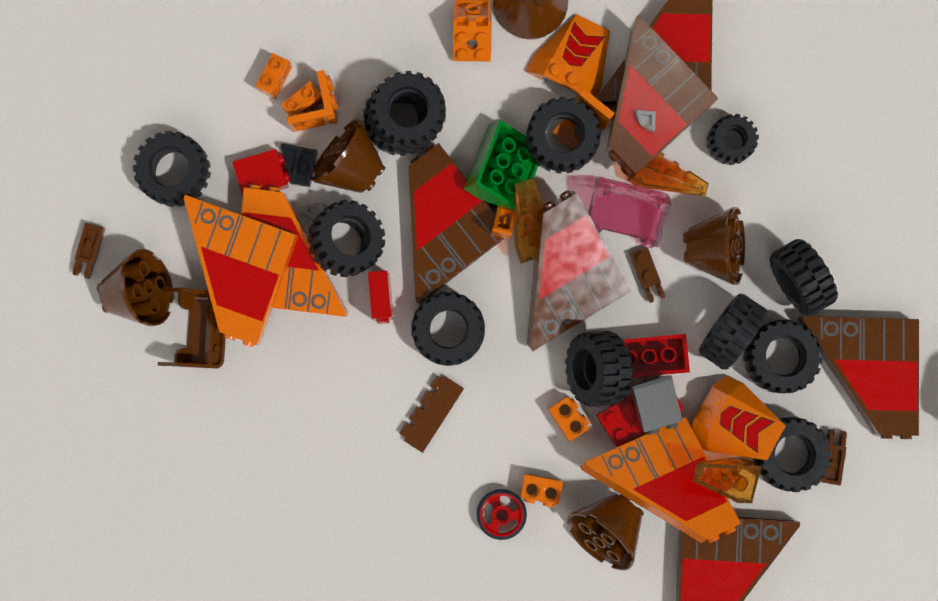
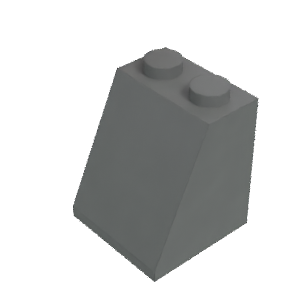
[629,375,682,435]

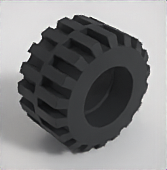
[707,114,759,165]

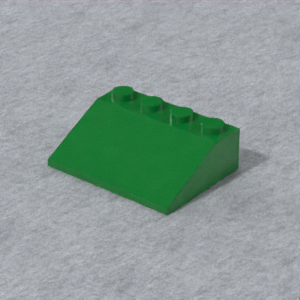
[464,119,539,213]

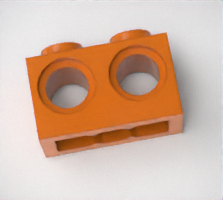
[255,53,293,100]
[281,81,323,116]
[548,396,590,442]
[520,473,563,507]

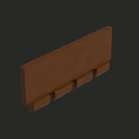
[399,375,464,453]

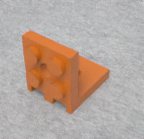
[453,0,492,62]
[287,70,338,132]
[552,89,615,151]

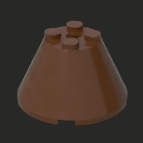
[493,0,568,40]
[310,119,386,193]
[683,207,745,285]
[96,249,174,326]
[567,494,644,571]

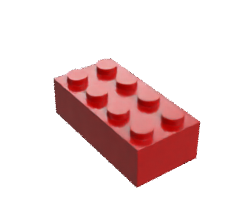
[623,334,690,378]
[596,375,684,448]

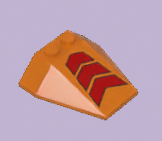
[525,14,610,98]
[692,375,786,460]

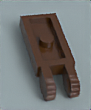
[73,223,106,279]
[629,247,665,303]
[820,429,847,486]

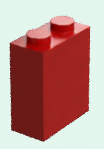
[232,149,290,198]
[368,271,394,324]

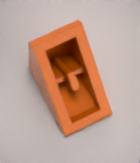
[491,206,516,240]

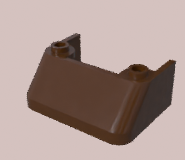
[158,287,226,369]

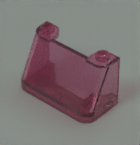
[587,177,671,248]

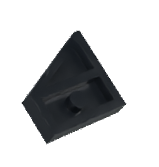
[280,143,318,188]

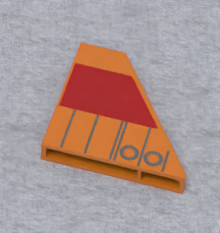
[241,185,348,317]
[184,195,298,347]
[580,417,741,544]

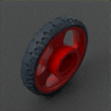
[477,489,527,540]

